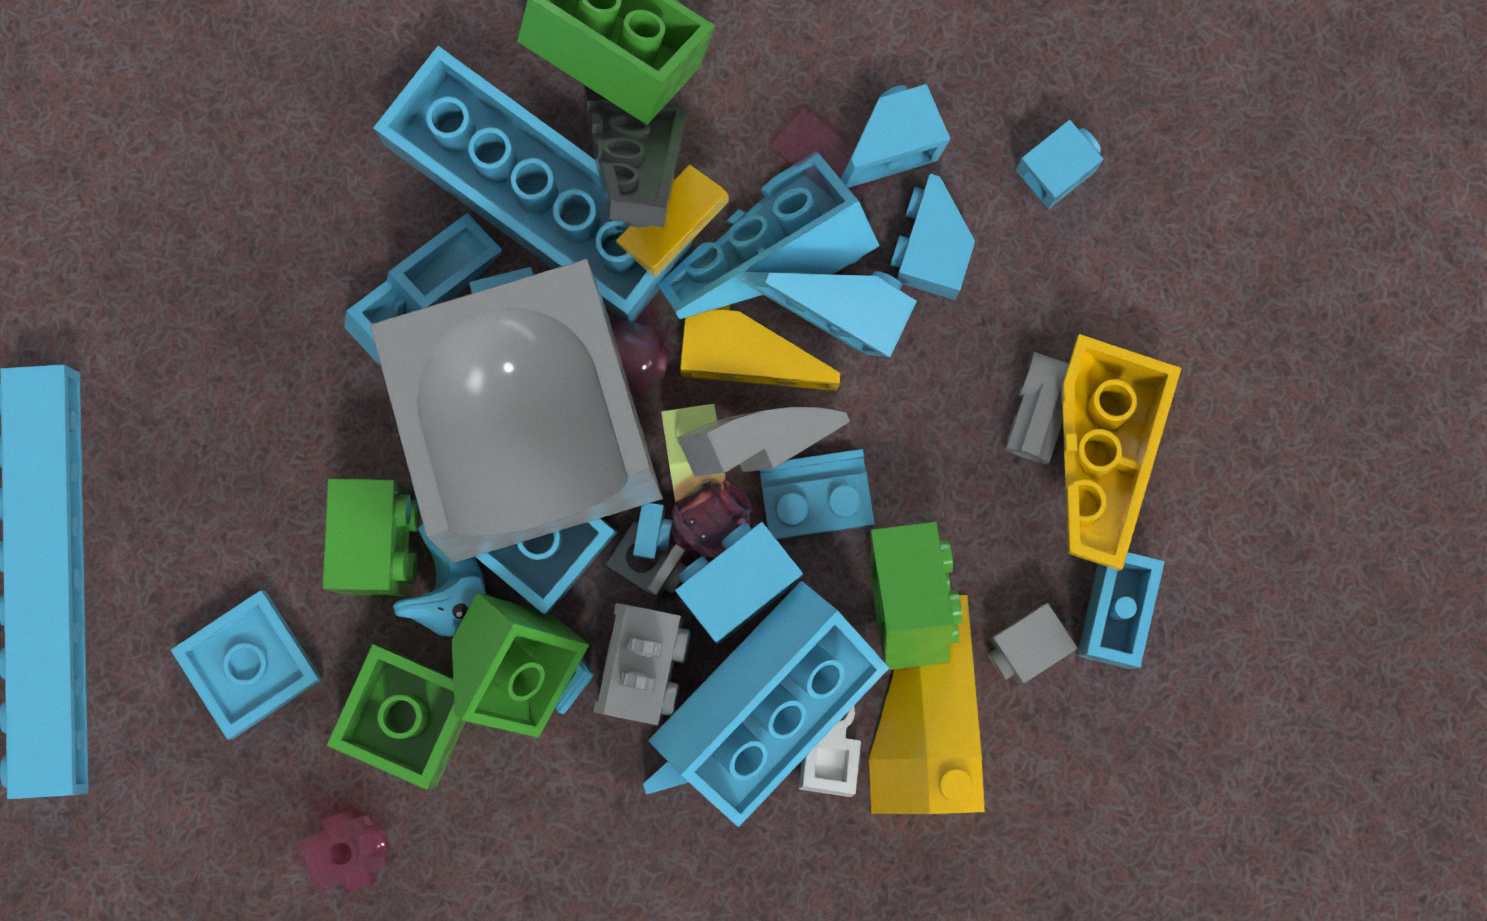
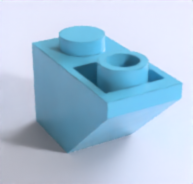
[890,174,975,300]

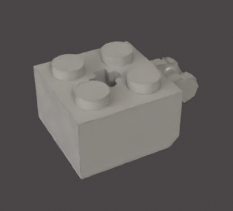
[593,603,691,725]

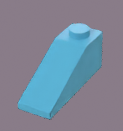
[741,271,917,357]

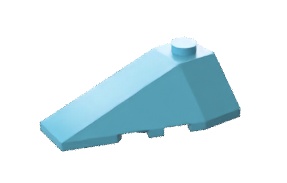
[658,151,879,319]

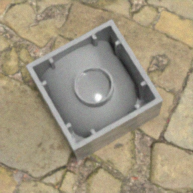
[370,259,663,563]

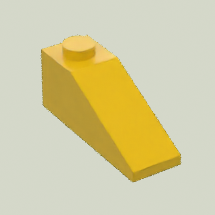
[680,305,841,391]

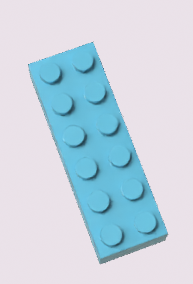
[373,46,693,326]

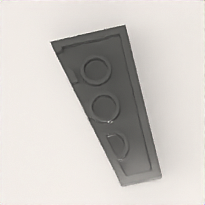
[584,93,687,228]

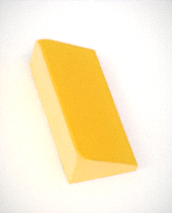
[616,164,729,278]

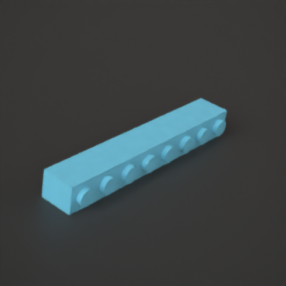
[0,365,88,799]

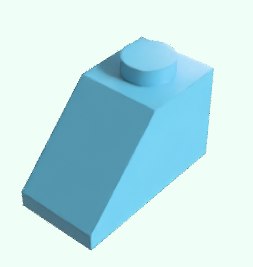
[841,84,950,188]

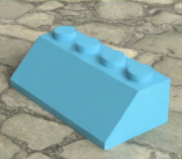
[648,581,889,827]

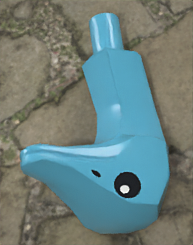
[393,524,486,637]

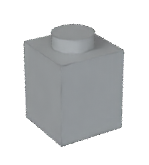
[987,603,1078,684]

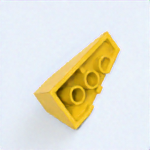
[1062,334,1182,571]
[869,595,985,814]

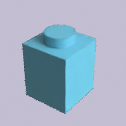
[1015,120,1104,210]

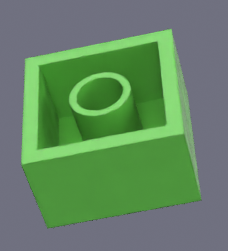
[323,479,420,596]
[869,522,962,670]
[327,644,466,790]

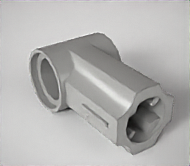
[1005,352,1069,464]

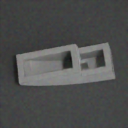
[677,407,850,477]

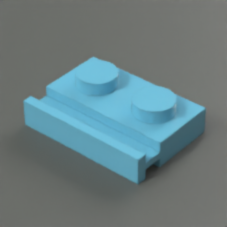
[759,449,875,540]

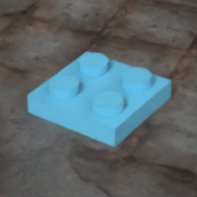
[171,590,323,740]

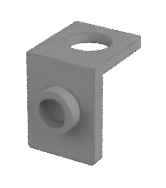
[606,522,688,599]

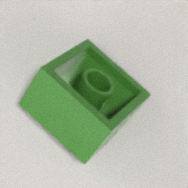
[452,592,589,738]

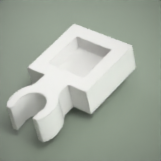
[798,706,861,797]

